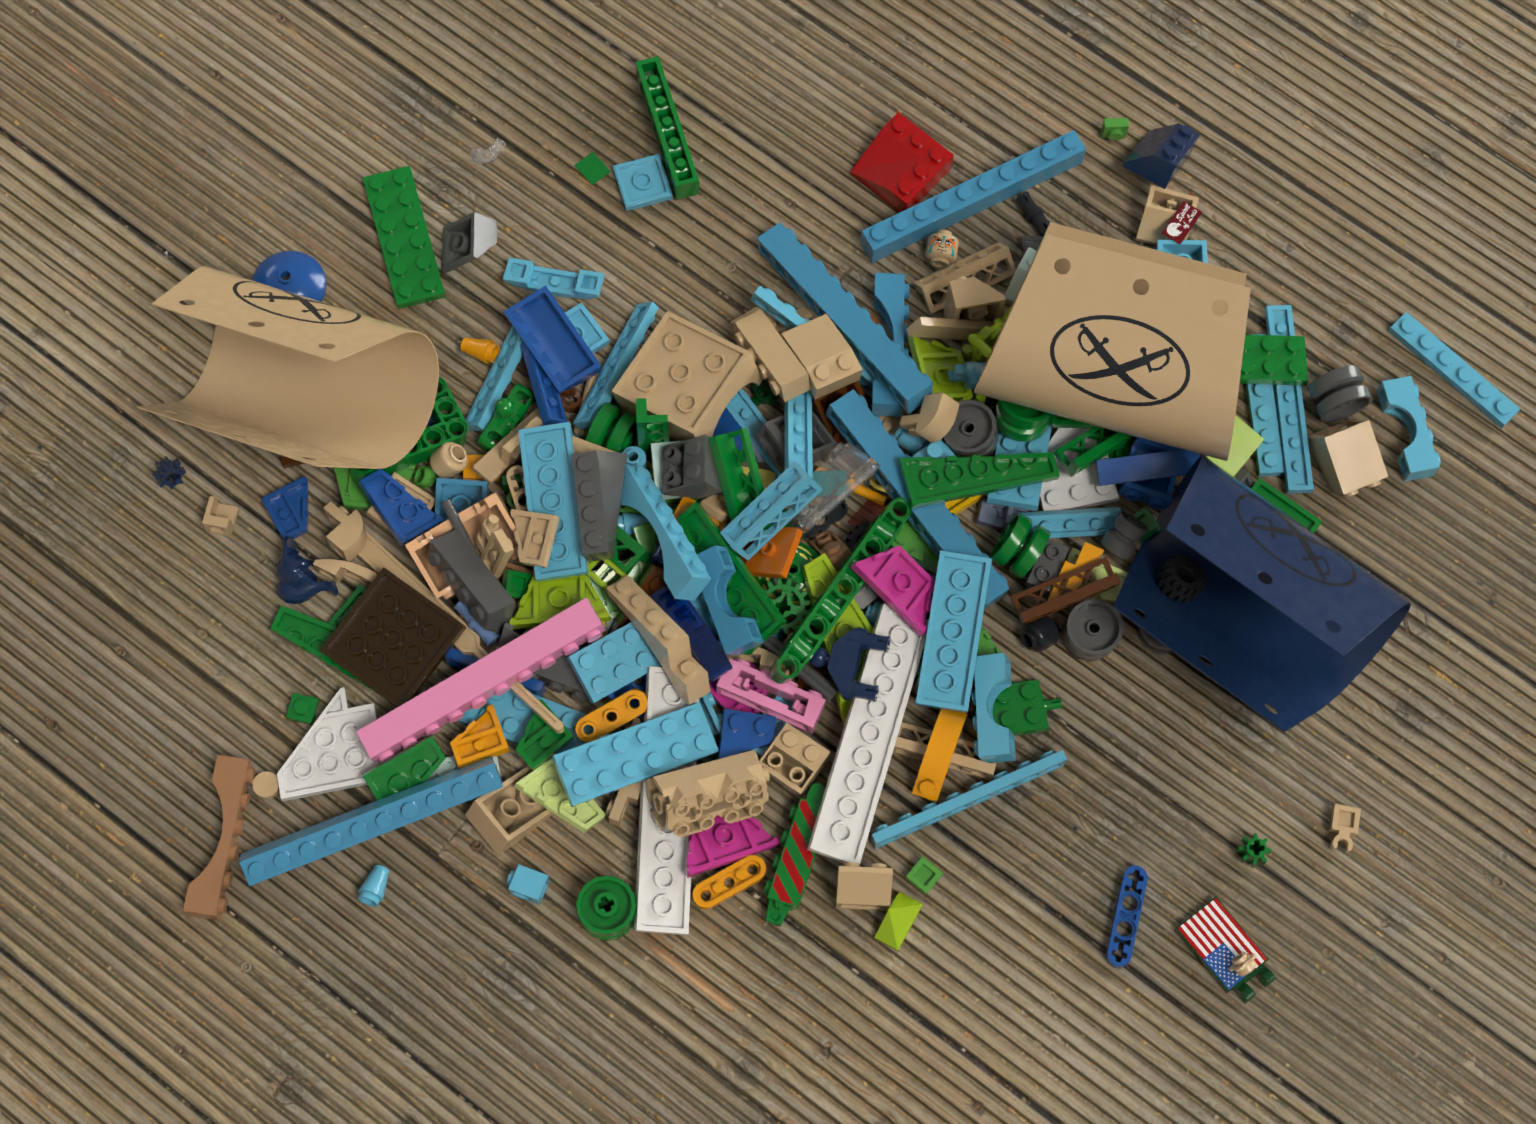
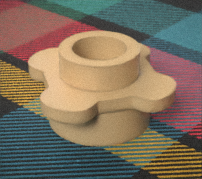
[1229,952,1257,977]

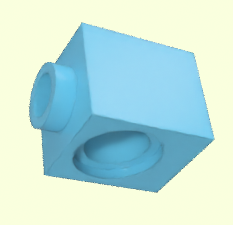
[506,864,550,905]

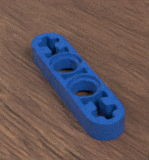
[1106,865,1148,969]

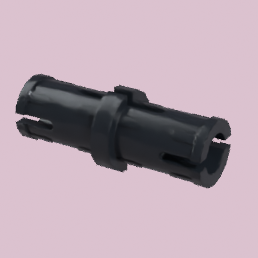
[1015,191,1050,237]

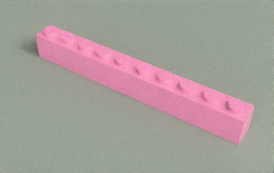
[356,597,606,763]

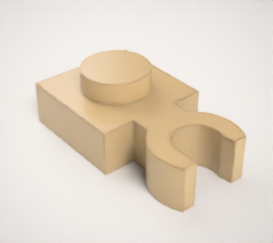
[1329,804,1361,853]

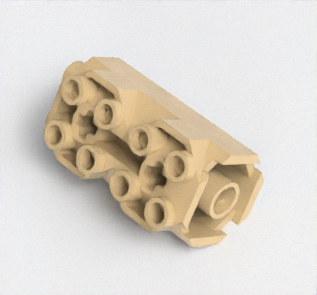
[647,750,770,837]

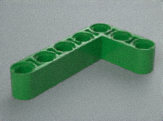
[350,377,468,483]

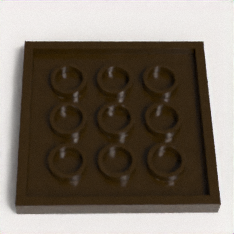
[320,567,467,707]

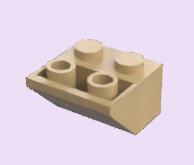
[1136,185,1199,246]
[760,723,830,795]
[835,862,893,911]

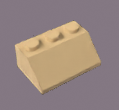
[943,276,1006,340]

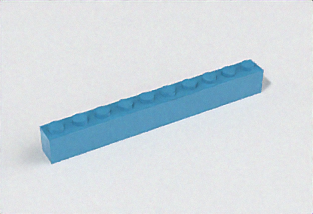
[860,130,1086,263]
[757,222,933,414]
[826,389,1010,610]
[239,756,503,886]

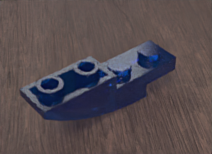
[650,585,733,683]

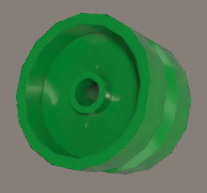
[994,400,1052,442]
[585,403,637,453]
[989,512,1051,579]
[576,875,636,941]

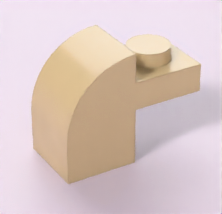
[899,392,960,443]
[323,501,367,562]

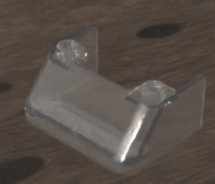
[782,442,880,542]

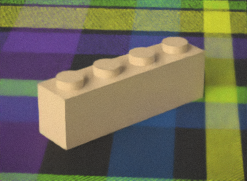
[734,309,811,403]

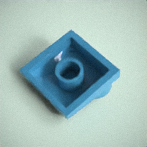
[435,477,490,522]

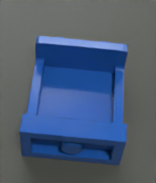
[1118,436,1181,509]

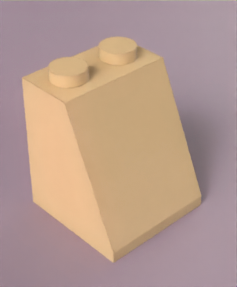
[1307,419,1388,497]

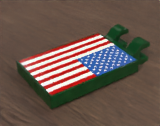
[1174,896,1277,1004]

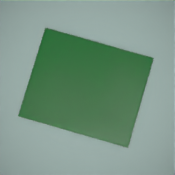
[574,152,611,185]

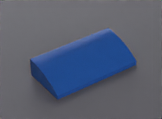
[504,285,602,394]

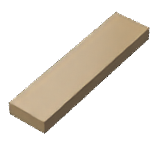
[907,317,996,340]

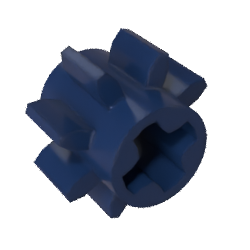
[152,456,186,490]

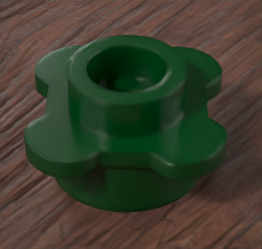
[751,381,777,406]

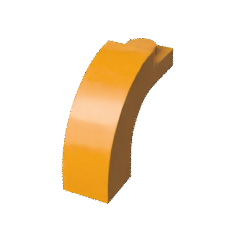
[912,709,967,802]

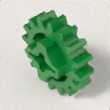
[763,578,811,634]

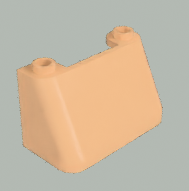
[405,491,519,600]

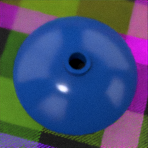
[252,251,327,302]

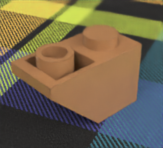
[809,530,851,571]

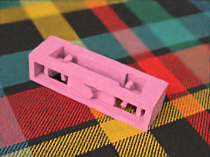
[716,658,826,734]

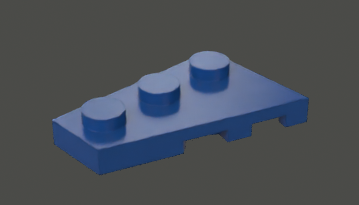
[358,469,445,547]

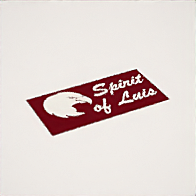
[1161,201,1202,244]

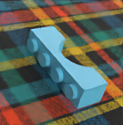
[1376,376,1441,482]
[972,653,1016,763]

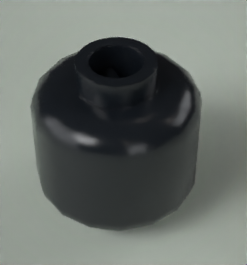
[1020,616,1060,652]

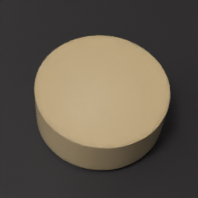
[252,771,279,799]

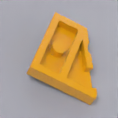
[450,704,510,768]

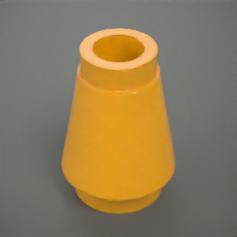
[460,337,500,364]

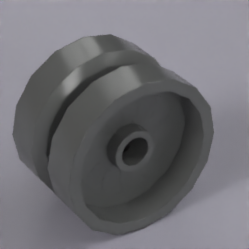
[1307,365,1373,423]
[943,400,999,458]
[1062,599,1124,662]

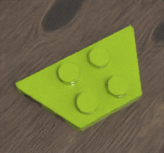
[907,337,973,402]
[509,575,611,629]

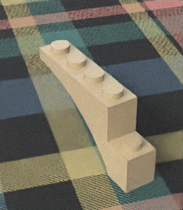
[606,575,710,705]

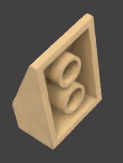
[781,314,863,400]
[465,766,554,856]

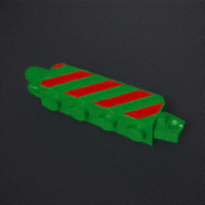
[763,782,825,927]

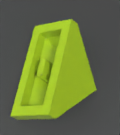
[874,891,923,951]

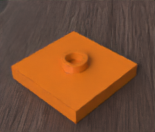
[745,527,803,579]

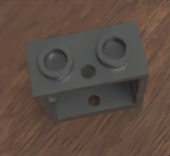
[755,411,837,474]

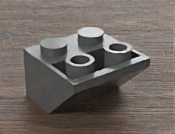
[662,434,722,498]

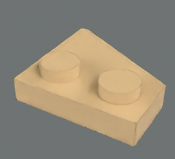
[510,509,560,568]

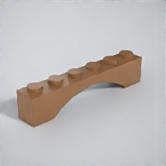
[183,755,256,921]

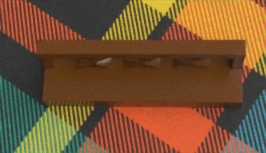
[1010,557,1121,626]

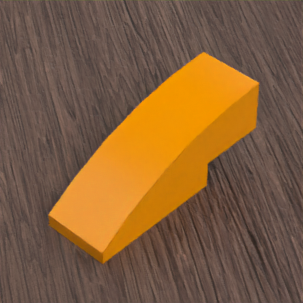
[1048,542,1104,600]

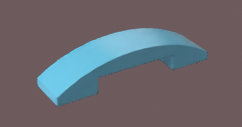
[503,257,605,299]

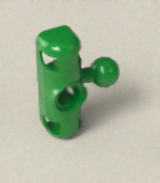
[478,383,535,452]

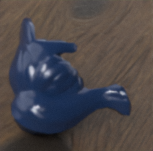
[277,536,338,604]

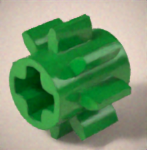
[1236,833,1272,868]

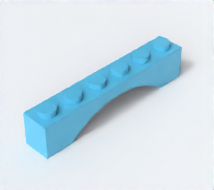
[621,465,711,601]

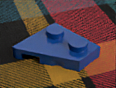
[261,476,308,540]
[717,709,776,760]

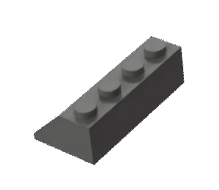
[571,451,628,562]
[427,529,515,635]
[498,622,590,703]

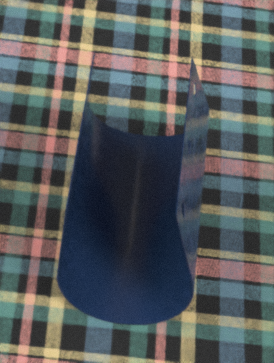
[1113,455,1411,732]

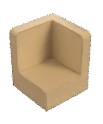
[202,496,239,537]

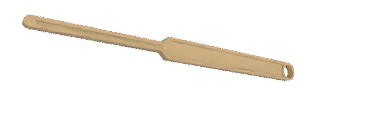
[357,531,564,734]

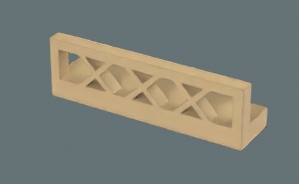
[913,242,1016,314]
[893,722,996,781]

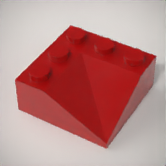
[850,112,954,213]

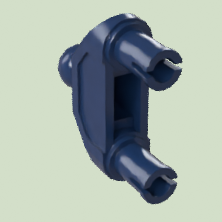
[809,627,891,702]

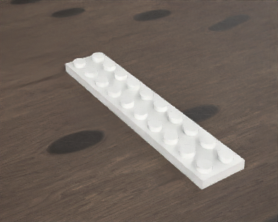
[807,603,929,864]
[634,666,699,935]

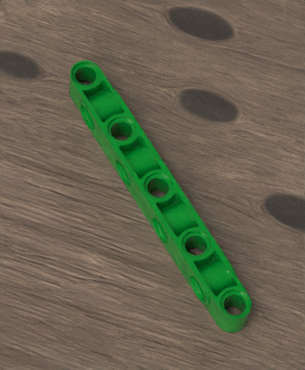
[770,497,912,684]

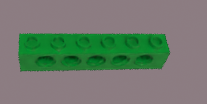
[636,56,700,200]

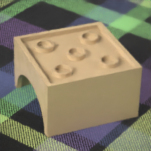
[611,311,763,442]

